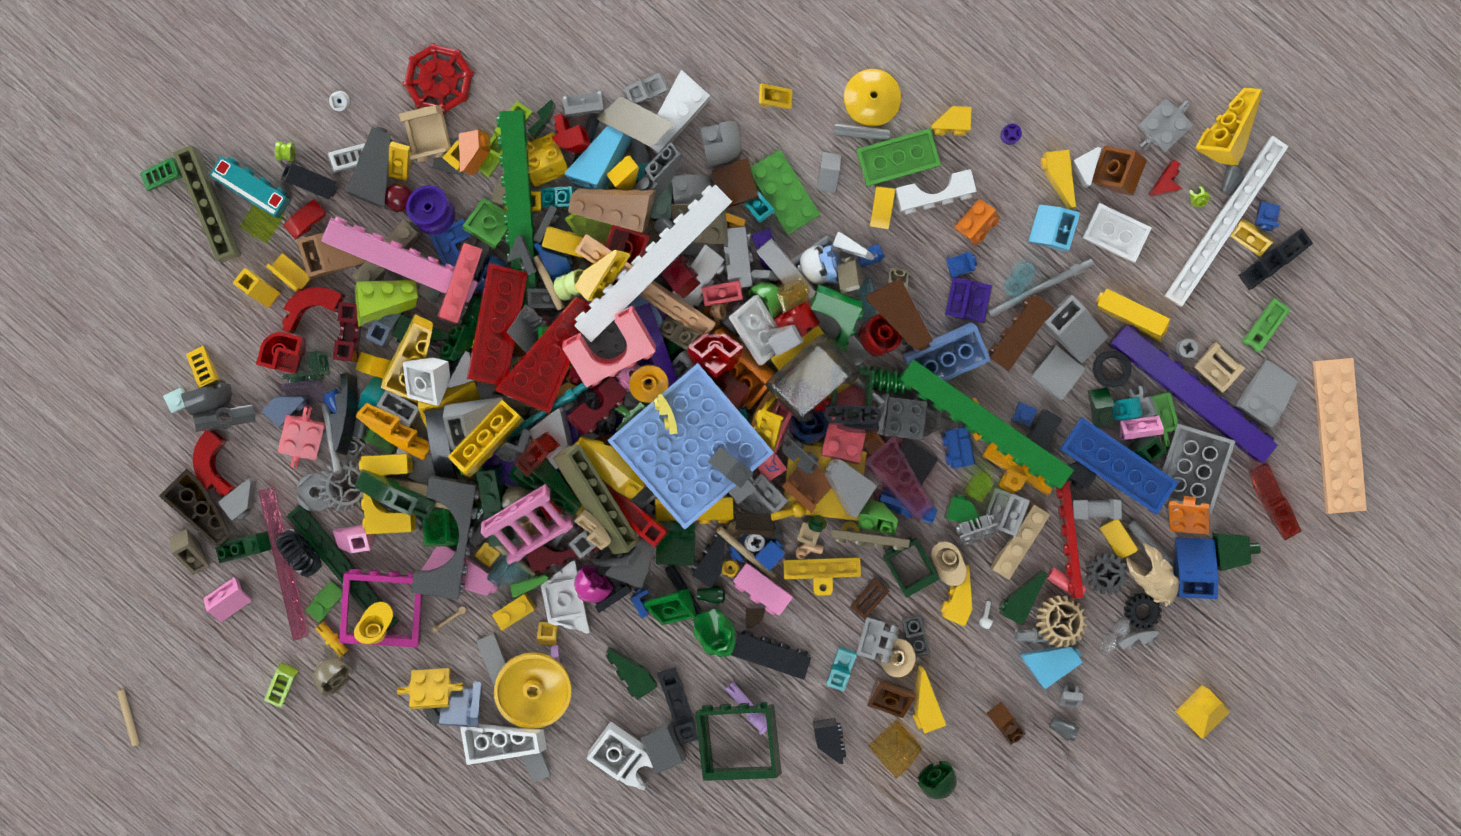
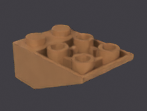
[297,226,366,279]

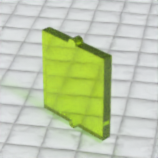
[240,204,284,243]

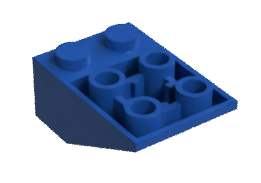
[1174,537,1219,599]

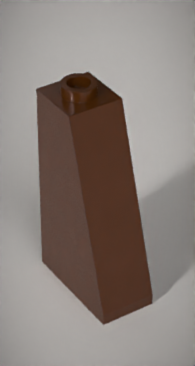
[864,278,933,351]

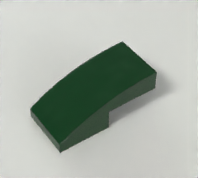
[527,99,556,139]

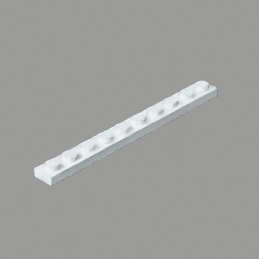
[1164,136,1288,307]

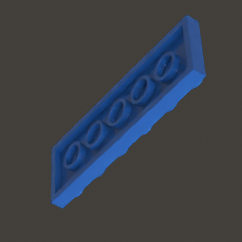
[1059,417,1178,515]

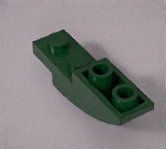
[439,294,483,361]
[355,469,436,519]

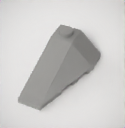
[672,175,711,255]

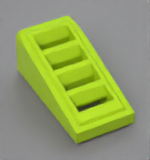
[264,663,298,708]

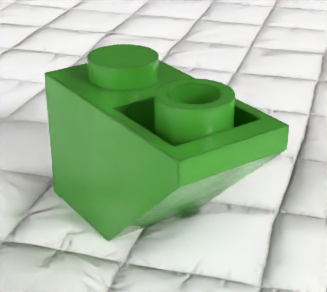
[858,499,898,536]

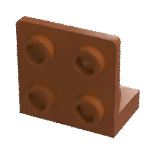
[782,464,832,513]

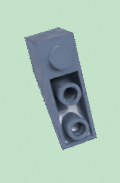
[365,311,405,347]

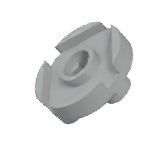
[296,473,337,511]

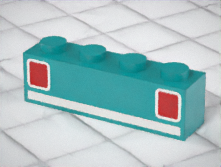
[209,156,291,219]

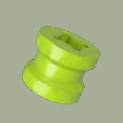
[275,141,295,162]

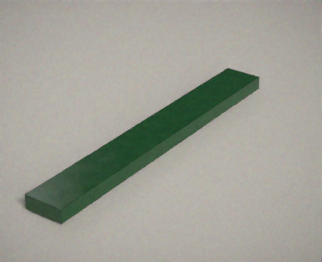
[287,505,399,631]

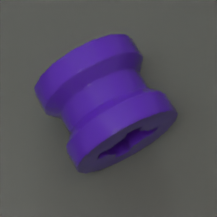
[1000,123,1022,145]

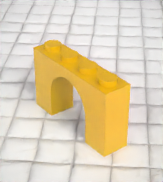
[359,453,417,534]

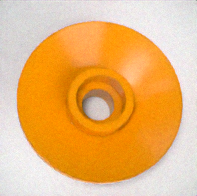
[629,365,668,403]

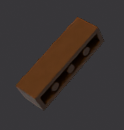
[988,294,1054,371]

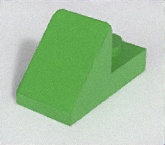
[305,581,343,623]

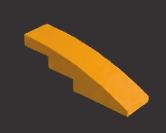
[356,403,431,461]

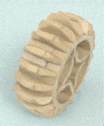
[1035,595,1088,648]

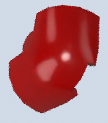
[256,332,306,375]
[688,333,743,378]

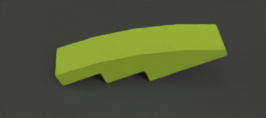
[478,101,533,178]

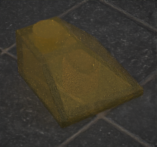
[868,720,923,779]

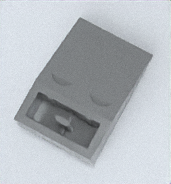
[1043,295,1108,364]
[443,397,504,450]

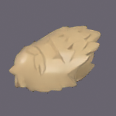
[1126,543,1180,607]

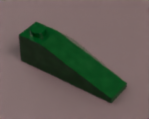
[508,444,582,516]

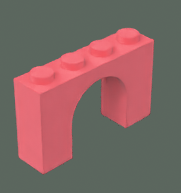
[562,306,656,387]

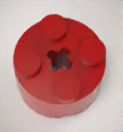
[774,299,820,337]
[858,314,902,356]

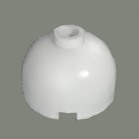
[798,245,827,284]

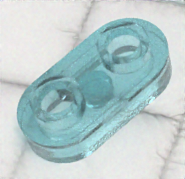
[1003,262,1035,297]

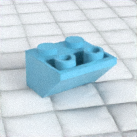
[1028,204,1080,252]

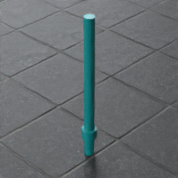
[501,382,589,446]

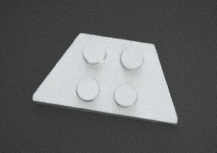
[541,560,590,634]

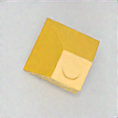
[1175,685,1230,739]

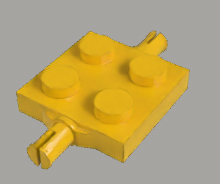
[397,668,464,709]

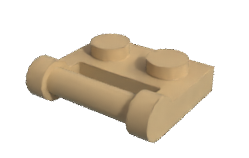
[1193,342,1245,393]

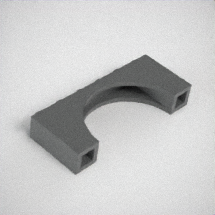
[411,475,480,600]

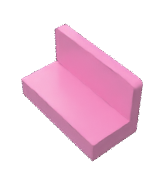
[1120,415,1164,440]
[203,577,252,622]

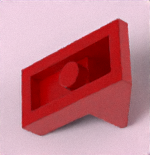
[1148,160,1183,197]

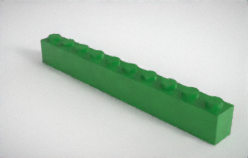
[496,110,538,307]
[899,358,1074,489]

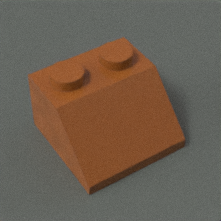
[1092,146,1147,196]

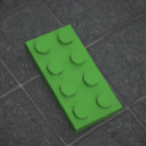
[856,128,941,187]
[751,150,820,235]

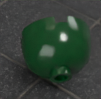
[917,761,957,799]

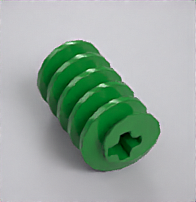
[870,366,906,395]

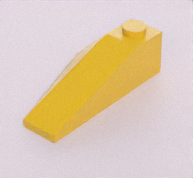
[1195,88,1263,166]
[574,437,645,500]

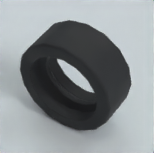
[1092,351,1132,387]

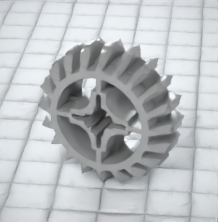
[317,460,363,512]

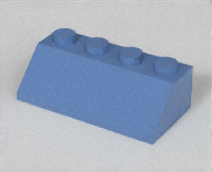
[901,322,991,381]

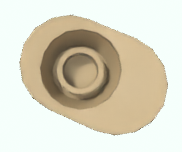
[931,541,967,586]

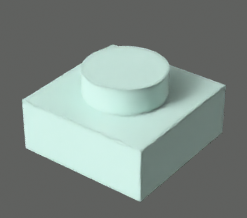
[163,388,185,413]

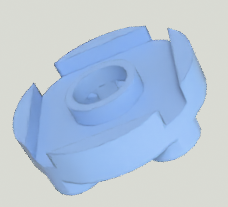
[819,245,841,284]

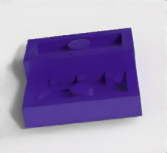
[945,277,992,323]

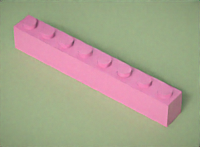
[321,217,478,303]

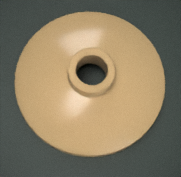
[880,639,916,678]

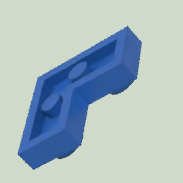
[429,219,473,266]

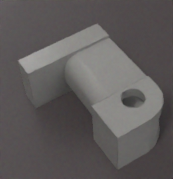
[1072,498,1122,520]

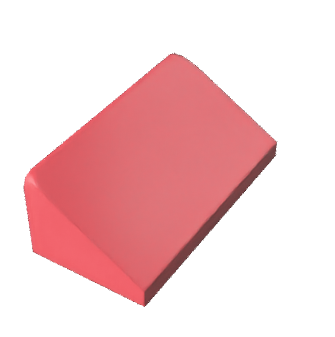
[701,280,743,306]

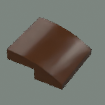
[711,158,759,209]

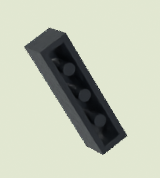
[731,630,811,680]

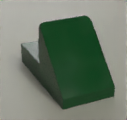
[1088,387,1115,428]

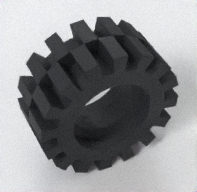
[1124,593,1162,629]

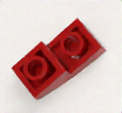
[283,199,326,240]

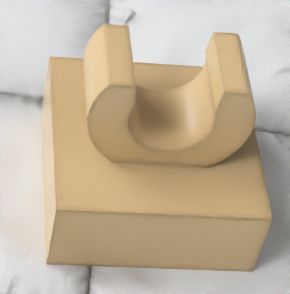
[796,522,820,547]

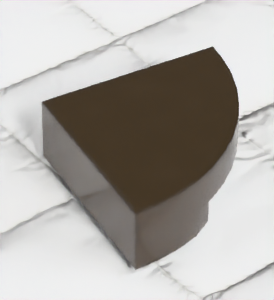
[746,608,765,628]

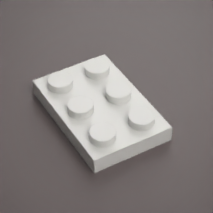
[1082,203,1152,263]
[729,295,778,365]

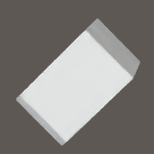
[1071,147,1101,188]

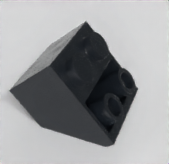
[813,718,846,764]

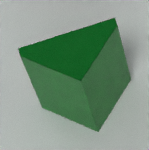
[644,588,696,625]

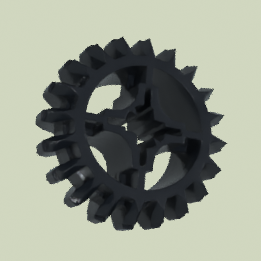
[276,529,322,578]

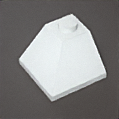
[403,358,450,406]

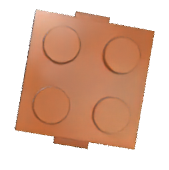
[1168,496,1210,535]

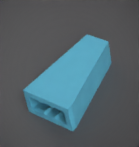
[565,125,632,190]

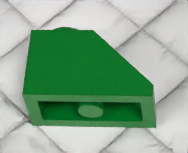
[944,493,982,528]

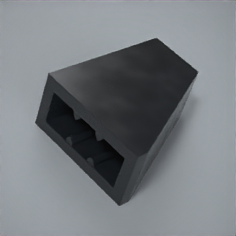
[280,162,337,199]

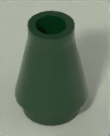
[696,586,725,605]

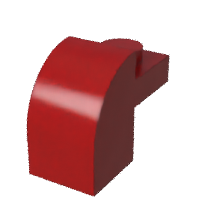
[552,113,591,153]

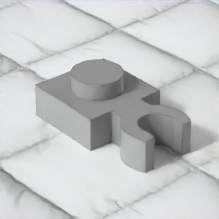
[1129,385,1158,418]

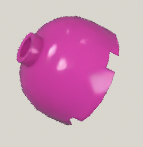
[574,565,613,603]

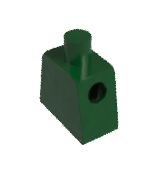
[1212,533,1261,571]

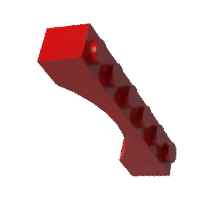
[602,479,670,547]

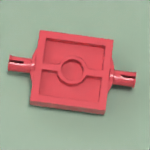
[277,406,325,469]

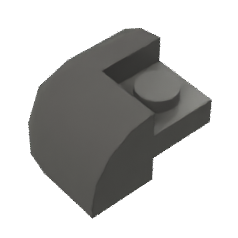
[181,384,232,416]

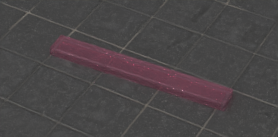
[258,488,308,641]

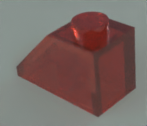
[514,431,561,477]

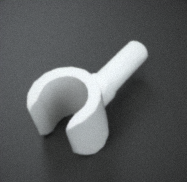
[979,601,993,629]

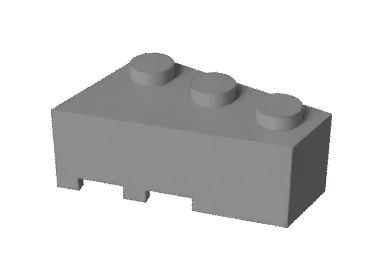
[724,227,755,289]

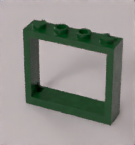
[695,702,782,781]

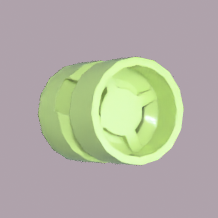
[554,269,584,301]

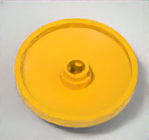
[494,652,572,729]

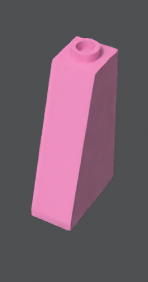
[422,546,500,596]

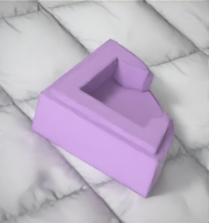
[551,645,562,664]

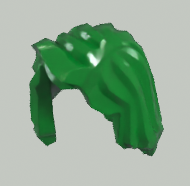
[693,608,736,657]

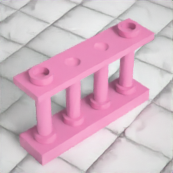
[481,484,573,565]

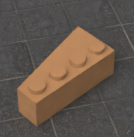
[568,188,656,233]

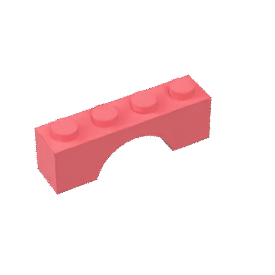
[437,243,483,324]

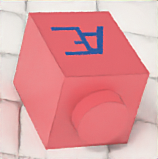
[756,454,787,481]

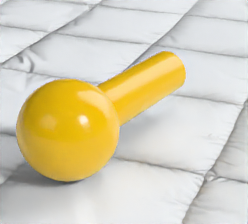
[771,502,806,521]

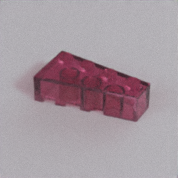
[865,436,932,522]

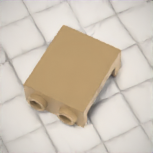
[399,105,451,163]

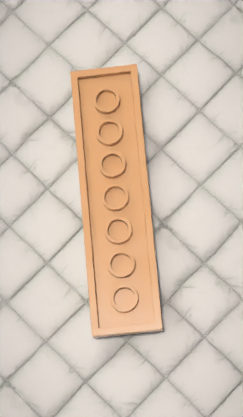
[1313,358,1367,514]

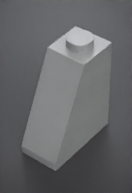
[529,407,573,469]
[824,459,877,518]

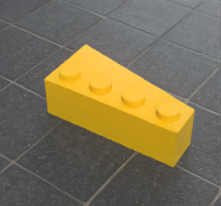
[381,314,433,403]

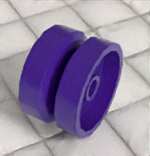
[406,185,456,235]

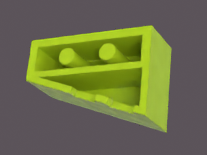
[355,280,418,327]

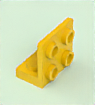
[528,132,569,187]
[754,396,784,452]

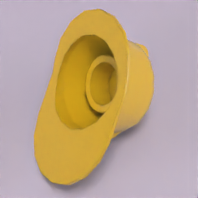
[354,602,393,645]

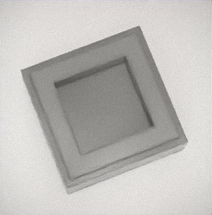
[752,270,779,281]

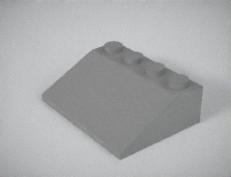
[1162,424,1235,515]

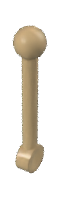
[432,606,466,632]

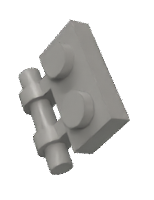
[856,617,899,664]

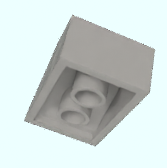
[1233,359,1298,428]

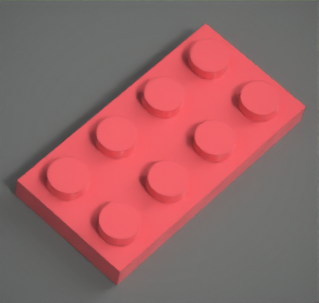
[821,385,875,465]

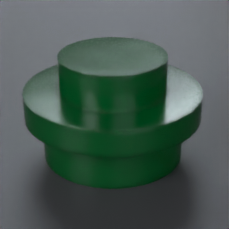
[808,515,827,532]

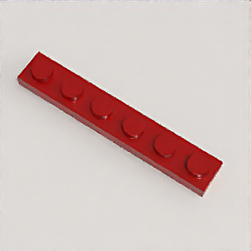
[1056,481,1084,598]

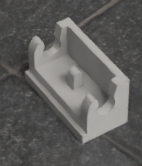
[563,91,605,118]

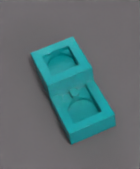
[826,646,857,692]

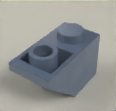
[262,395,309,427]

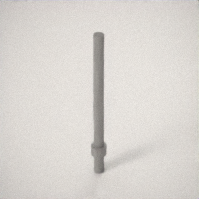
[988,258,1094,318]

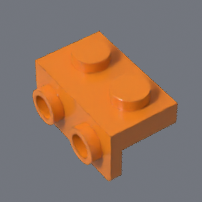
[954,198,1000,246]

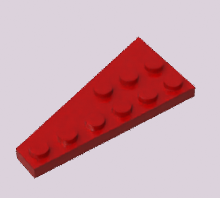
[495,297,591,413]

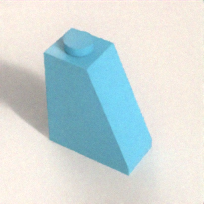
[1020,645,1083,689]

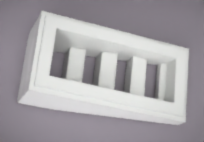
[328,143,365,173]
[833,232,875,260]

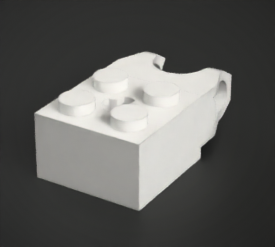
[587,722,653,790]

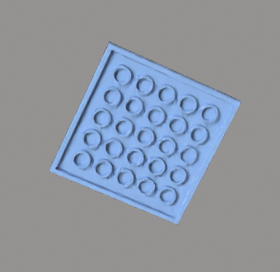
[608,363,774,529]

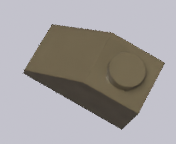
[837,256,865,294]
[170,529,210,575]

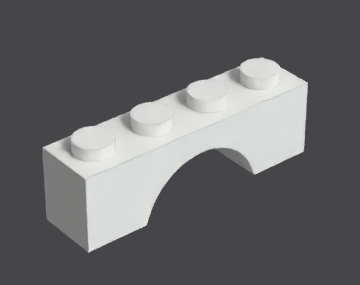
[895,169,977,215]

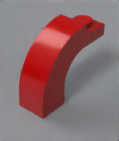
[282,287,346,334]
[193,429,235,496]

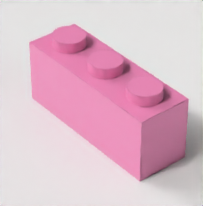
[733,561,793,616]

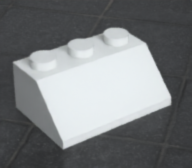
[672,245,725,307]

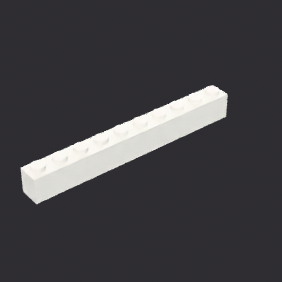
[574,184,732,342]

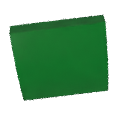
[422,508,459,547]

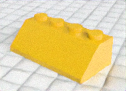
[448,400,524,477]
[655,496,733,524]

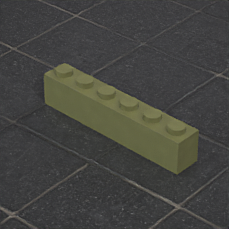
[173,145,241,263]
[553,444,640,554]

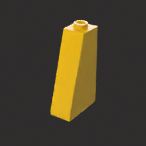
[1096,288,1170,343]

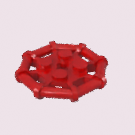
[402,43,474,115]

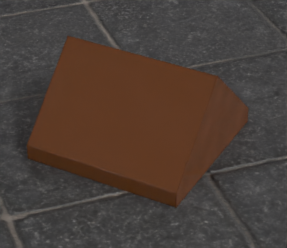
[867,678,916,718]

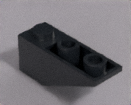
[691,526,727,588]

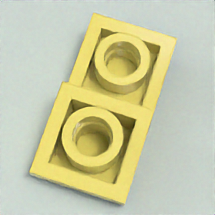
[654,394,678,434]

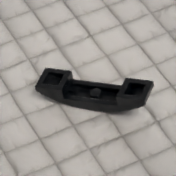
[657,667,698,745]

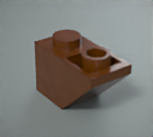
[986,702,1026,745]

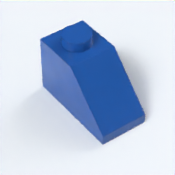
[533,243,573,283]

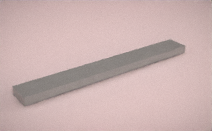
[756,238,871,367]
[476,633,551,783]

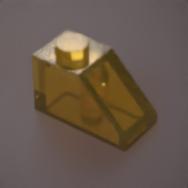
[777,278,810,312]

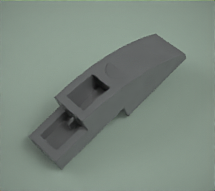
[631,141,682,202]

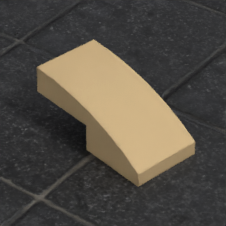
[574,509,611,550]

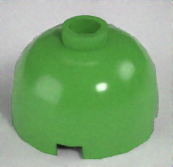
[748,282,785,319]

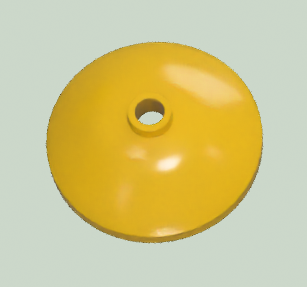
[844,69,901,127]

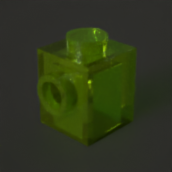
[963,472,994,502]

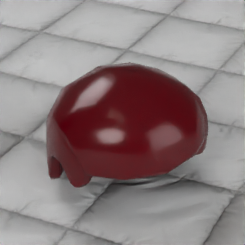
[385,183,413,212]

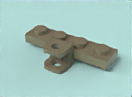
[831,528,910,551]

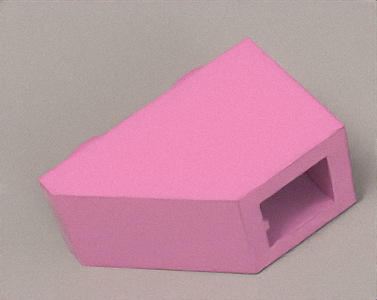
[333,525,376,553]

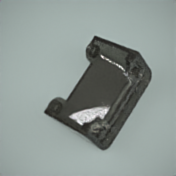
[765,334,860,423]

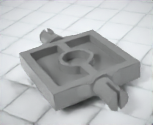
[1137,98,1194,153]

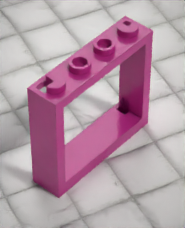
[339,569,423,647]

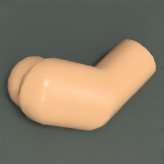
[796,543,824,560]

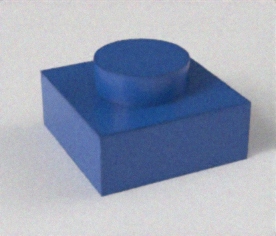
[1011,402,1037,427]

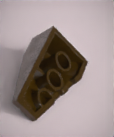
[159,469,231,548]

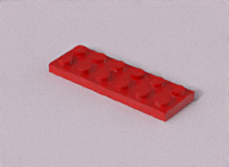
[467,264,528,386]

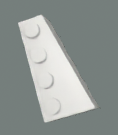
[648,70,710,155]
[460,724,547,765]

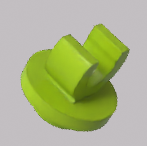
[1189,186,1210,207]

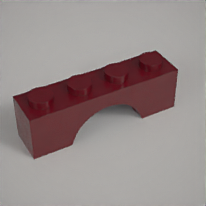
[526,527,600,573]

